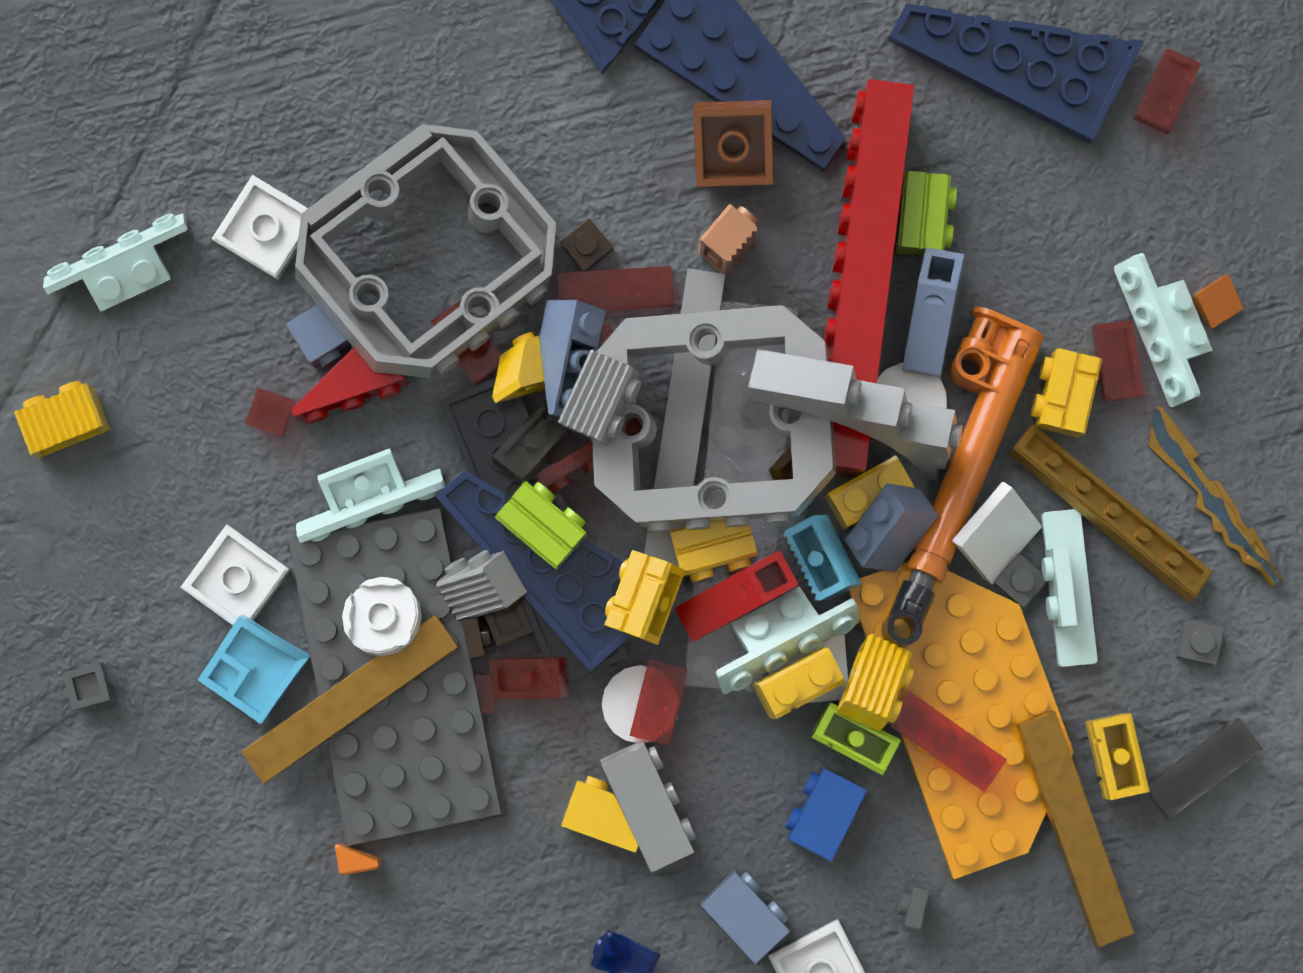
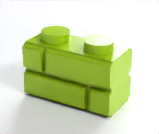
[895,171,957,257]
[495,481,587,571]
[810,702,901,775]

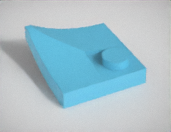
[198,614,311,724]

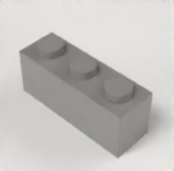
[600,740,697,873]

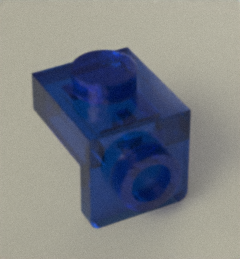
[590,930,661,973]

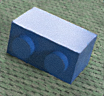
[784,768,867,862]

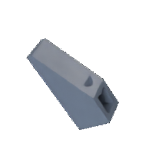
[902,247,964,378]
[539,300,606,418]

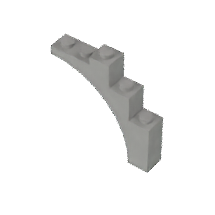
[748,349,962,481]

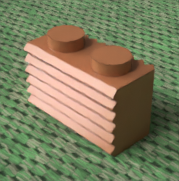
[698,204,758,276]

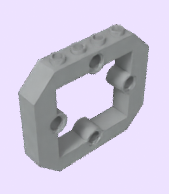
[295,124,556,378]
[592,305,836,533]

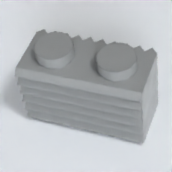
[558,349,641,446]
[436,550,527,621]

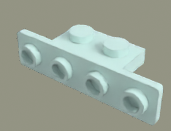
[43,214,188,312]
[1114,253,1213,407]
[296,448,445,543]
[1041,509,1098,667]
[716,587,860,694]

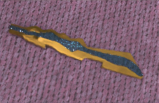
[1148,406,1283,587]

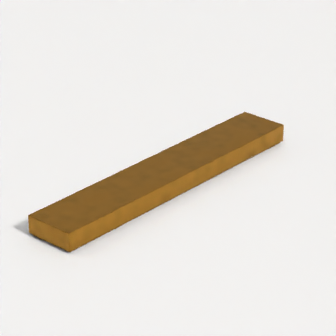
[1008,424,1213,603]
[241,615,459,784]
[1016,711,1134,948]

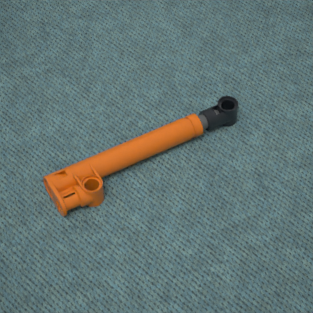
[881,307,1044,648]

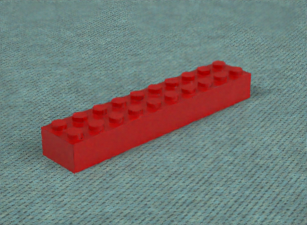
[823,79,915,477]

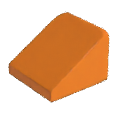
[1191,274,1244,330]
[335,843,383,875]

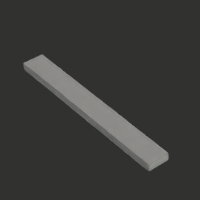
[644,268,725,566]

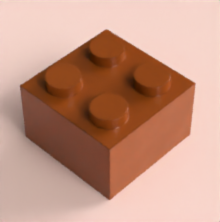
[693,100,774,187]

